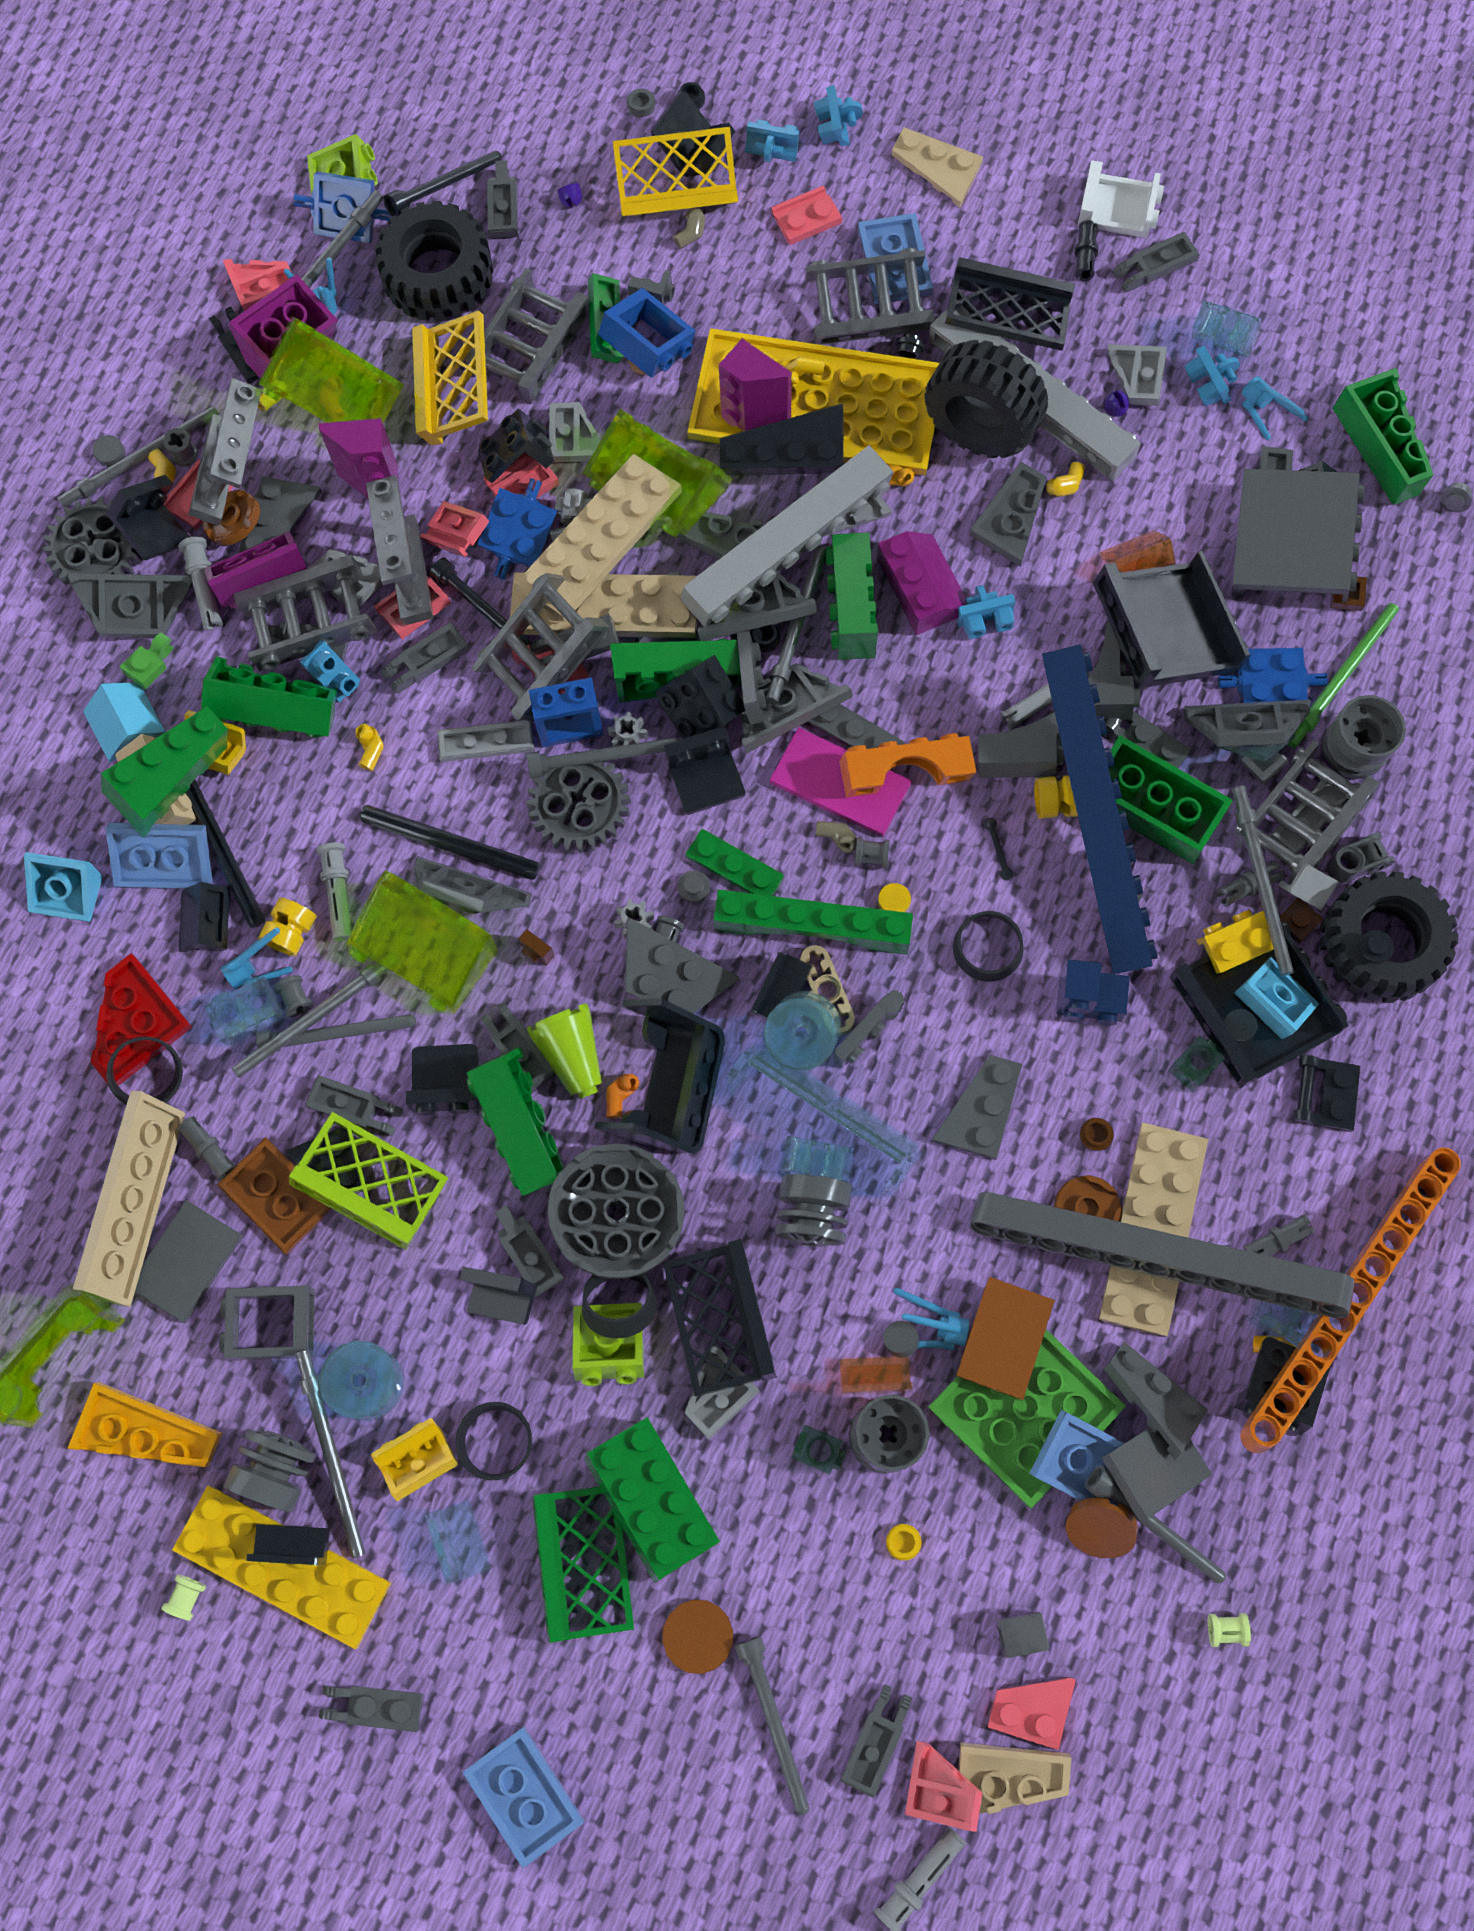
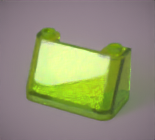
[259,316,404,423]
[582,409,733,538]
[346,870,499,1014]
[0,1283,126,1428]

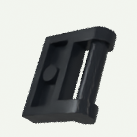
[1292,1055,1361,1132]

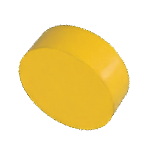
[878,883,911,912]
[886,1524,922,1561]

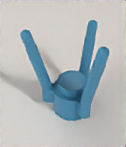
[284,258,337,315]
[1242,376,1308,440]
[221,927,293,990]
[893,1288,969,1350]

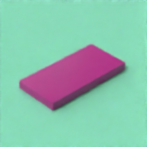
[770,727,912,837]

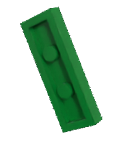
[588,273,623,363]
[685,828,784,896]

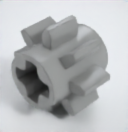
[555,488,592,526]
[608,712,648,747]
[614,899,655,939]

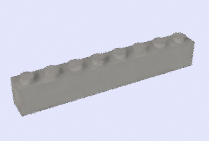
[929,308,1141,481]
[680,445,894,627]

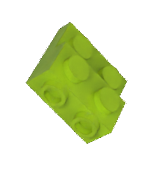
[307,134,378,194]
[572,1303,644,1386]

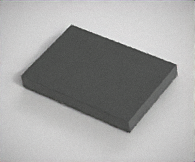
[135,1200,243,1323]
[1102,1428,1212,1522]

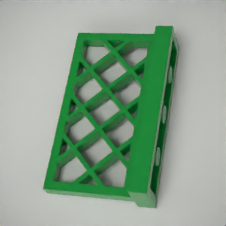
[532,1487,634,1643]

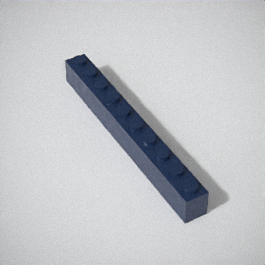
[1042,644,1158,974]

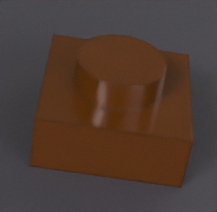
[1330,576,1367,611]
[1279,898,1323,944]
[518,929,555,966]

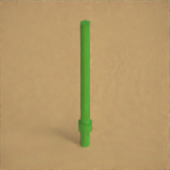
[1286,603,1399,748]

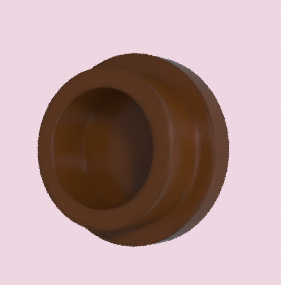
[1079,1118,1114,1152]

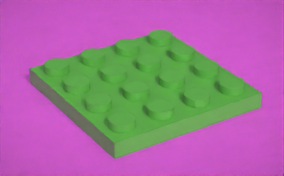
[928,1329,1126,1509]

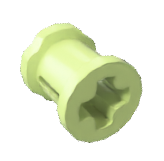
[161,1574,206,1621]
[1207,1613,1251,1647]

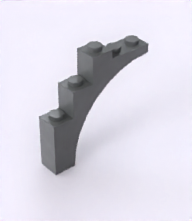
[979,621,1140,778]

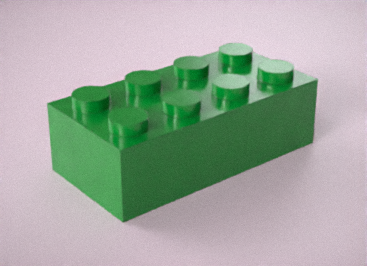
[1108,735,1233,864]
[584,1417,720,1583]

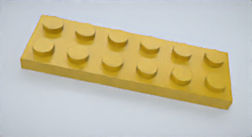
[172,1485,392,1649]

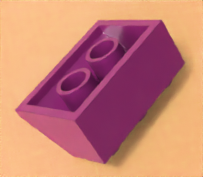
[228,274,338,385]
[719,338,792,431]
[319,418,398,500]
[204,531,308,609]
[877,531,966,636]

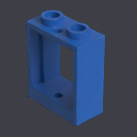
[598,288,696,378]
[528,677,604,748]

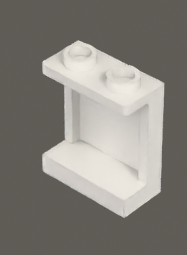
[1078,160,1164,238]

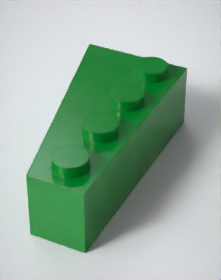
[1332,368,1434,505]
[826,533,878,660]
[610,639,742,703]
[201,656,337,738]
[101,706,228,838]
[467,1047,564,1196]

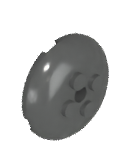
[548,1144,684,1279]

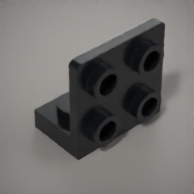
[106,474,190,560]
[664,726,745,815]

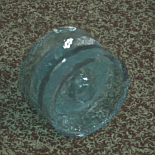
[764,991,841,1071]
[319,1340,405,1421]

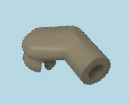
[673,208,706,249]
[816,821,857,853]

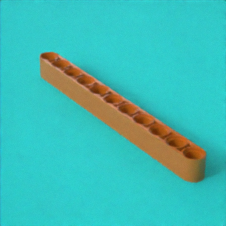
[1240,1147,1461,1454]

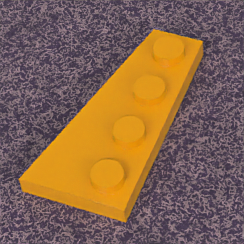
[67,1382,223,1467]

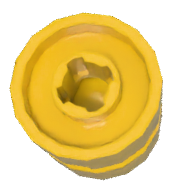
[1034,775,1078,819]
[258,897,317,957]

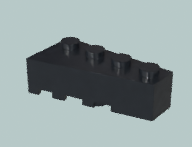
[719,403,844,476]

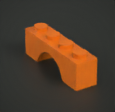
[839,733,976,798]

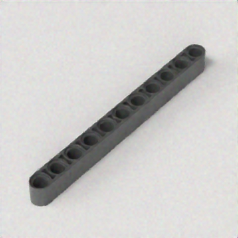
[969,1192,1355,1318]

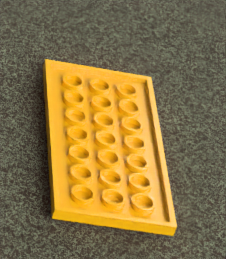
[687,328,939,476]

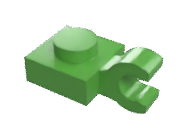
[119,632,174,690]

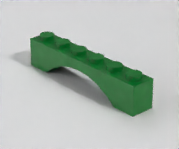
[713,889,913,955]

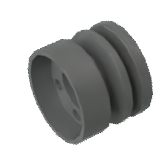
[1321,695,1406,779]
[774,1174,852,1247]
[848,1394,930,1474]
[223,1428,316,1513]

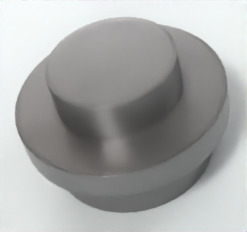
[1441,482,1473,512]
[678,871,710,903]

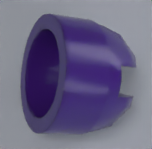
[557,183,582,209]
[1104,390,1129,417]

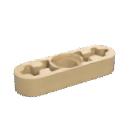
[800,945,855,1036]

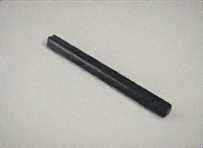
[186,780,266,928]
[360,805,540,880]

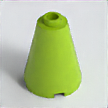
[526,1003,602,1099]

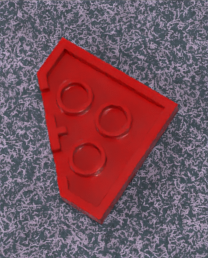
[90,953,193,1086]

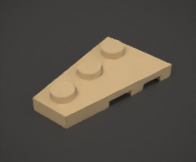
[892,127,983,207]
[958,1742,1071,1814]

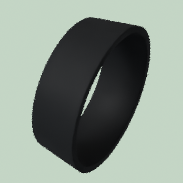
[953,911,1024,982]
[106,1036,183,1105]
[582,1273,657,1339]
[455,1402,532,1480]

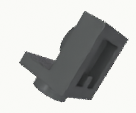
[628,270,675,305]

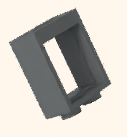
[219,1285,315,1361]

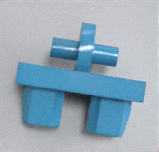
[814,85,863,146]
[745,119,799,163]
[1184,345,1240,406]
[956,585,1015,640]
[299,640,360,703]

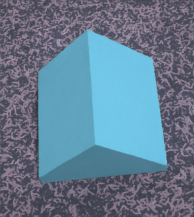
[83,682,165,762]
[24,852,103,922]
[1234,957,1319,1040]

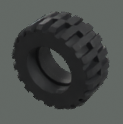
[375,201,493,322]
[924,340,1048,458]
[1320,871,1459,1003]

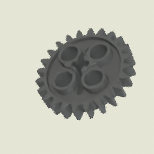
[43,497,142,586]
[526,751,631,853]

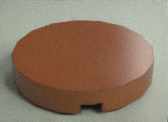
[203,489,261,546]
[1053,1175,1122,1222]
[1065,1497,1138,1559]
[662,1599,733,1674]

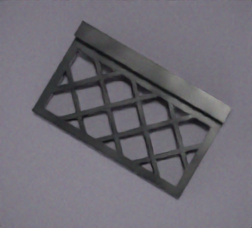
[945,257,1075,351]
[663,1239,777,1397]

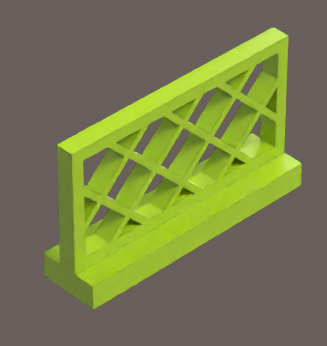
[289,1112,449,1251]

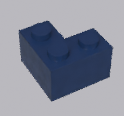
[1056,959,1130,1026]

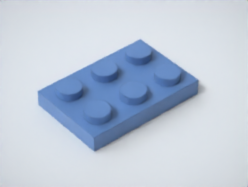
[858,213,933,304]
[105,823,212,888]
[1029,1410,1124,1507]
[462,1726,585,1869]

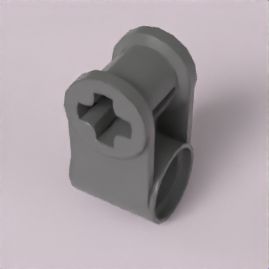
[1327,832,1395,883]

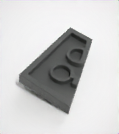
[969,462,1047,567]
[238,476,322,553]
[678,510,764,559]
[931,1055,1022,1160]
[1104,1342,1208,1460]

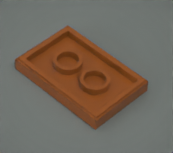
[217,1137,333,1255]
[956,1277,1055,1400]

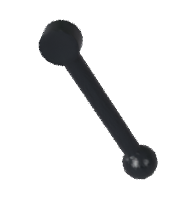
[984,818,1013,881]

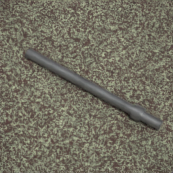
[301,190,384,288]
[57,406,220,507]
[765,546,826,705]
[1232,786,1294,976]
[231,952,400,1078]
[295,1349,366,1558]

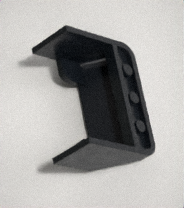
[594,999,725,1154]

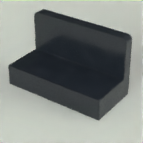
[179,882,230,952]
[750,952,813,1025]
[460,1266,538,1325]
[246,1524,330,1565]

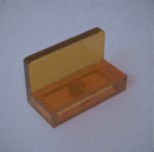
[1100,530,1176,573]
[839,1356,912,1395]

